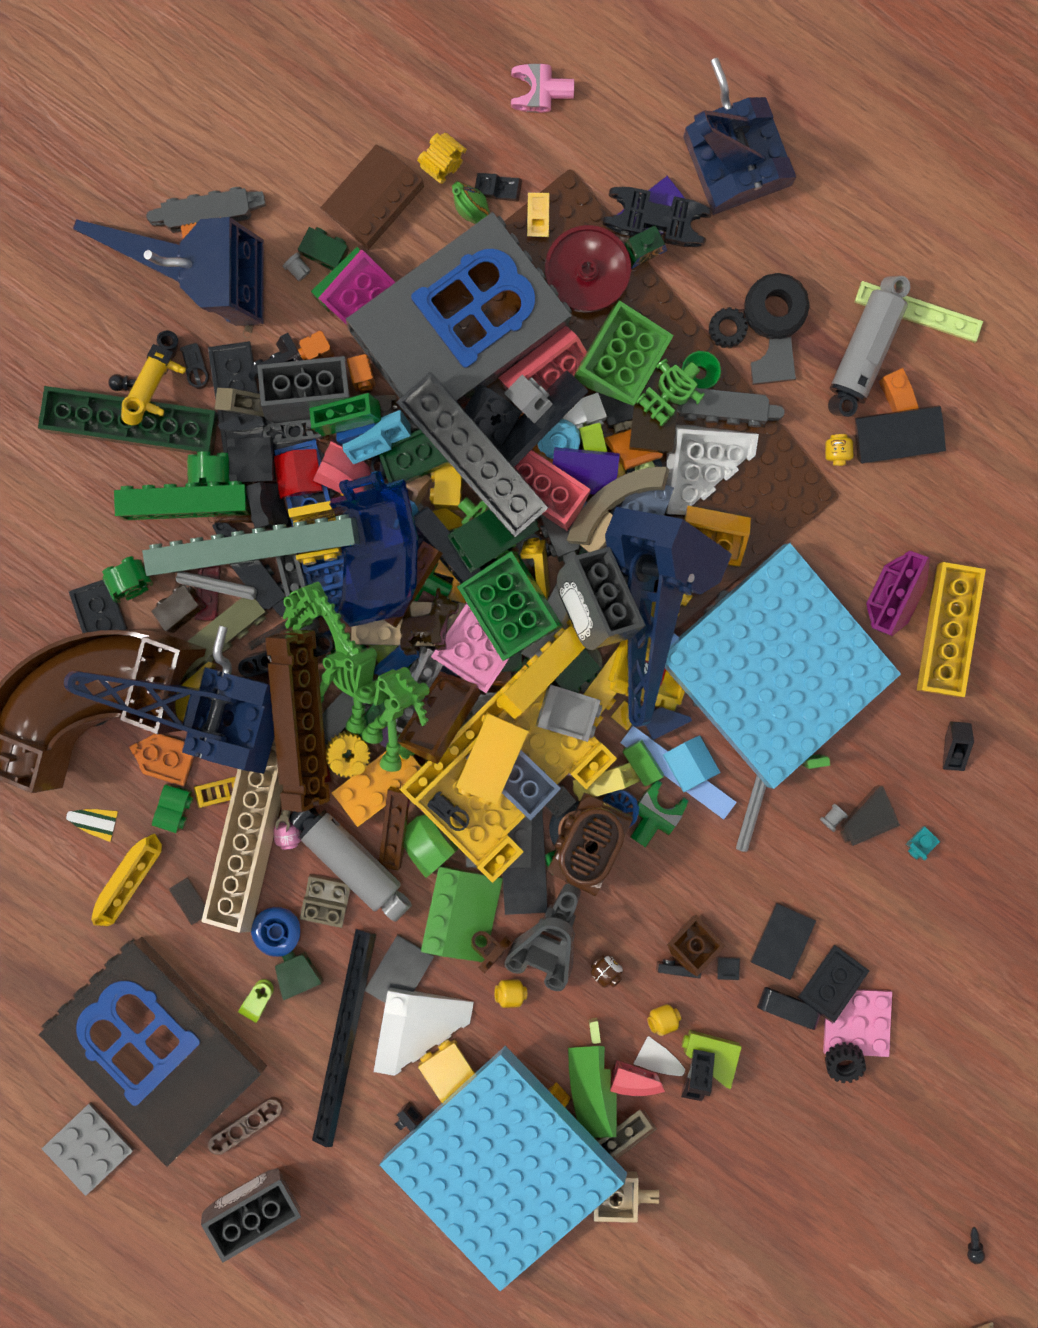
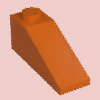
[878,368,919,412]

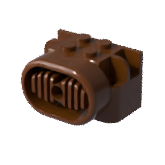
[547,792,633,896]

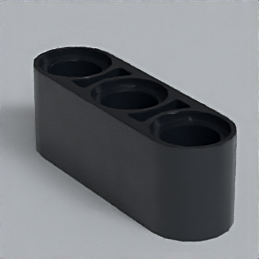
[757,987,821,1030]

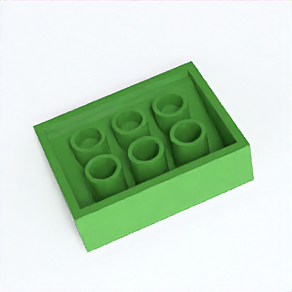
[574,300,674,406]
[421,865,503,962]

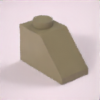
[215,388,264,417]

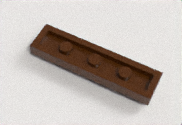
[377,541,443,628]
[379,786,410,871]

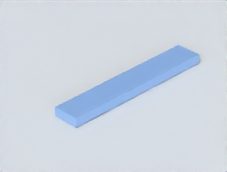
[620,726,737,819]

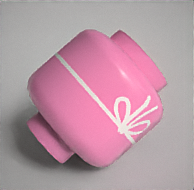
[274,818,301,850]

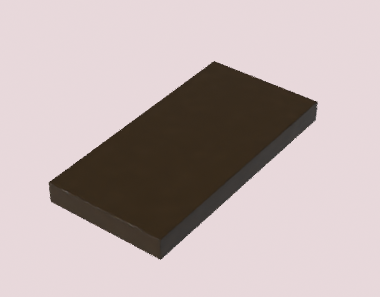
[629,367,679,454]

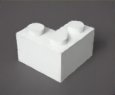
[562,393,607,430]

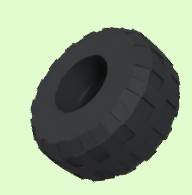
[744,273,810,339]

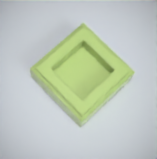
[589,1018,601,1044]

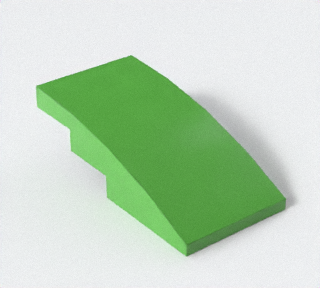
[568,1046,617,1138]

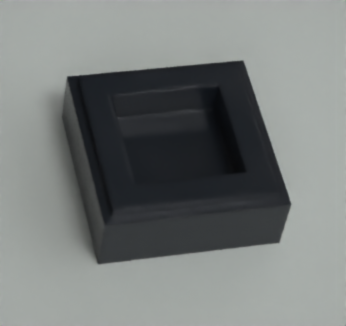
[717,957,740,980]

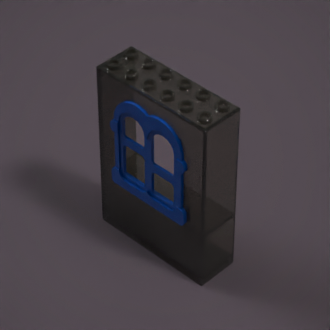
[39,937,267,1167]

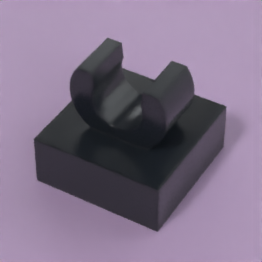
[395,1101,423,1132]

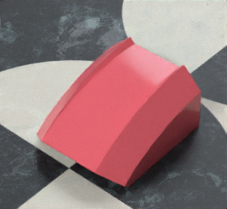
[313,439,372,499]
[610,1060,665,1096]

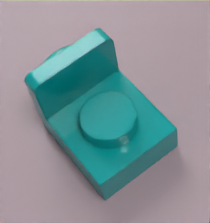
[905,826,940,861]

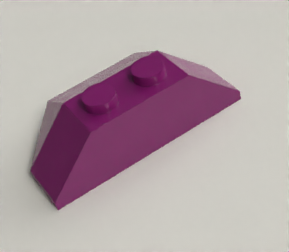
[866,550,930,636]

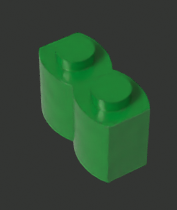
[151,783,194,833]

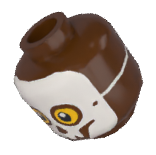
[591,955,623,988]

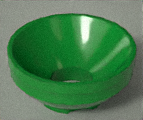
[682,351,721,389]

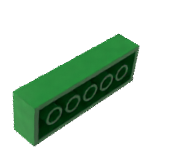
[114,481,251,521]

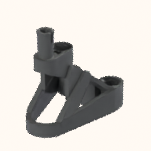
[504,884,581,991]

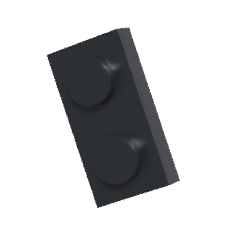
[656,958,701,979]

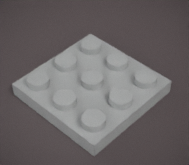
[42,1102,134,1196]

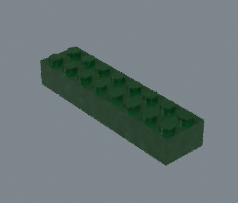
[38,386,219,456]

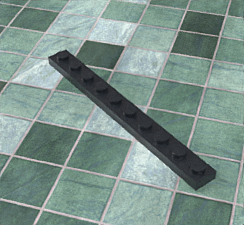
[312,929,376,1147]

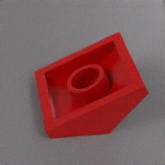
[274,449,323,499]

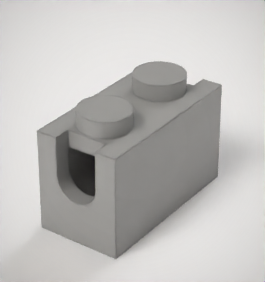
[504,375,553,423]

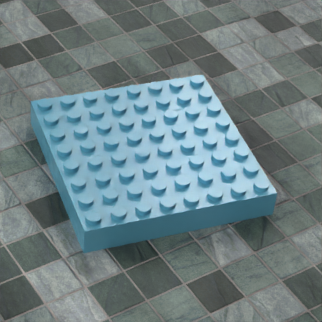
[665,543,901,789]
[379,1046,627,1291]

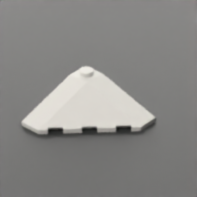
[666,425,759,515]
[374,987,474,1076]

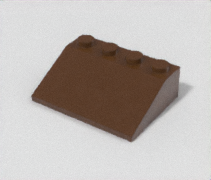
[320,144,424,250]

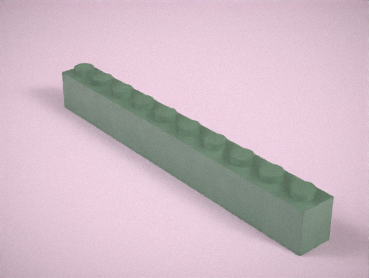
[142,514,360,576]

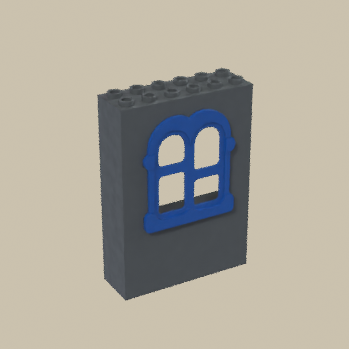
[346,212,572,405]

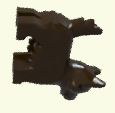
[400,588,459,656]

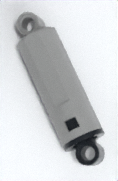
[828,276,910,417]
[289,806,412,922]

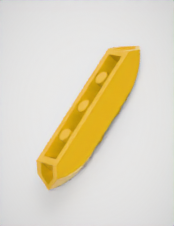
[91,833,162,926]

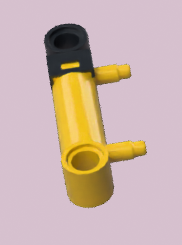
[121,330,186,425]

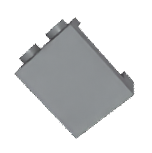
[535,685,602,742]

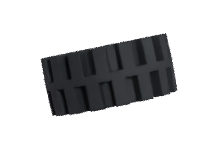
[708,307,748,348]
[825,1042,866,1083]

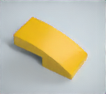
[527,193,549,237]

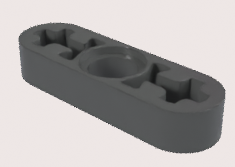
[263,419,324,444]

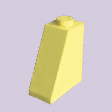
[573,762,640,801]

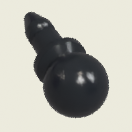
[108,374,136,391]
[967,1227,985,1264]

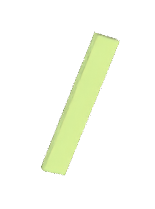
[854,281,983,343]

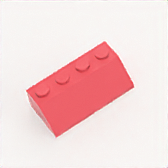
[498,326,587,391]
[515,450,591,531]

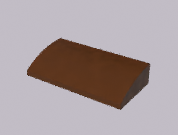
[397,671,481,764]

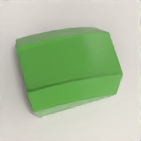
[404,814,459,878]

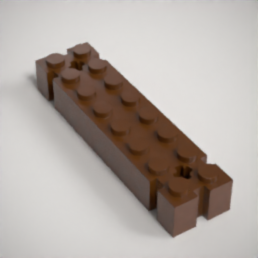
[266,629,330,812]

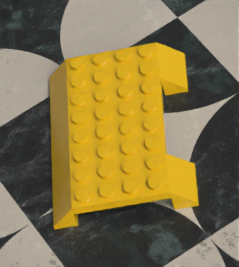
[399,665,617,883]

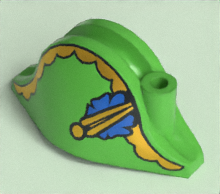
[452,181,490,224]

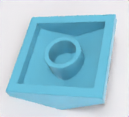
[663,735,721,793]

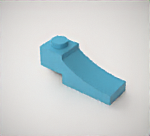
[343,410,411,464]

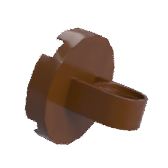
[471,931,513,974]

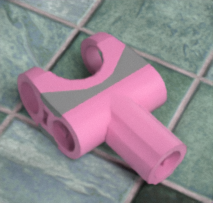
[511,64,574,113]

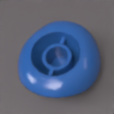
[251,907,300,957]

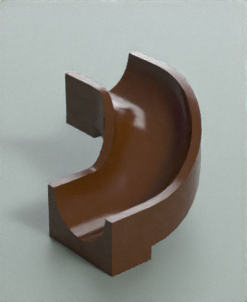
[0,629,206,793]

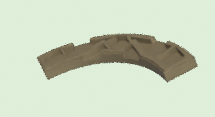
[567,467,670,545]

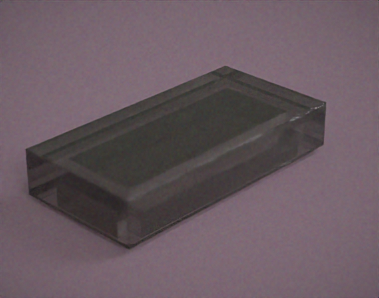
[169,877,205,925]

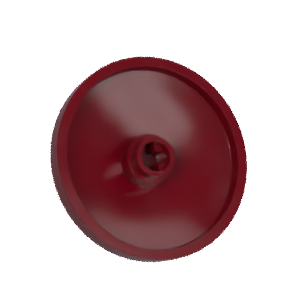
[545,225,631,313]

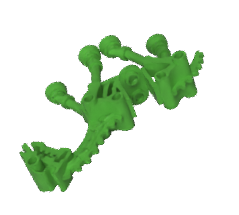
[283,582,429,772]

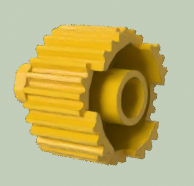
[417,133,467,184]
[325,731,370,778]

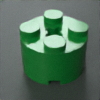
[187,452,229,486]
[102,556,153,603]

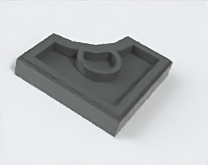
[750,337,796,385]

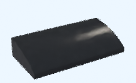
[855,405,946,464]

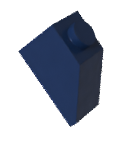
[645,707,692,740]

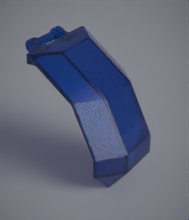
[329,471,418,627]

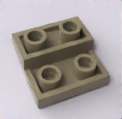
[300,874,351,928]

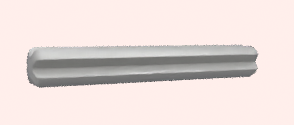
[176,571,257,600]
[736,776,766,852]

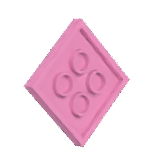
[431,604,509,693]
[823,989,892,1057]

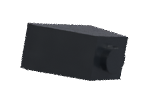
[942,721,974,771]

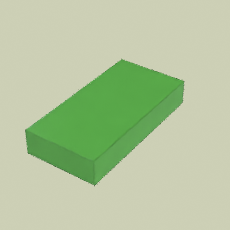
[623,739,664,787]
[802,754,830,769]

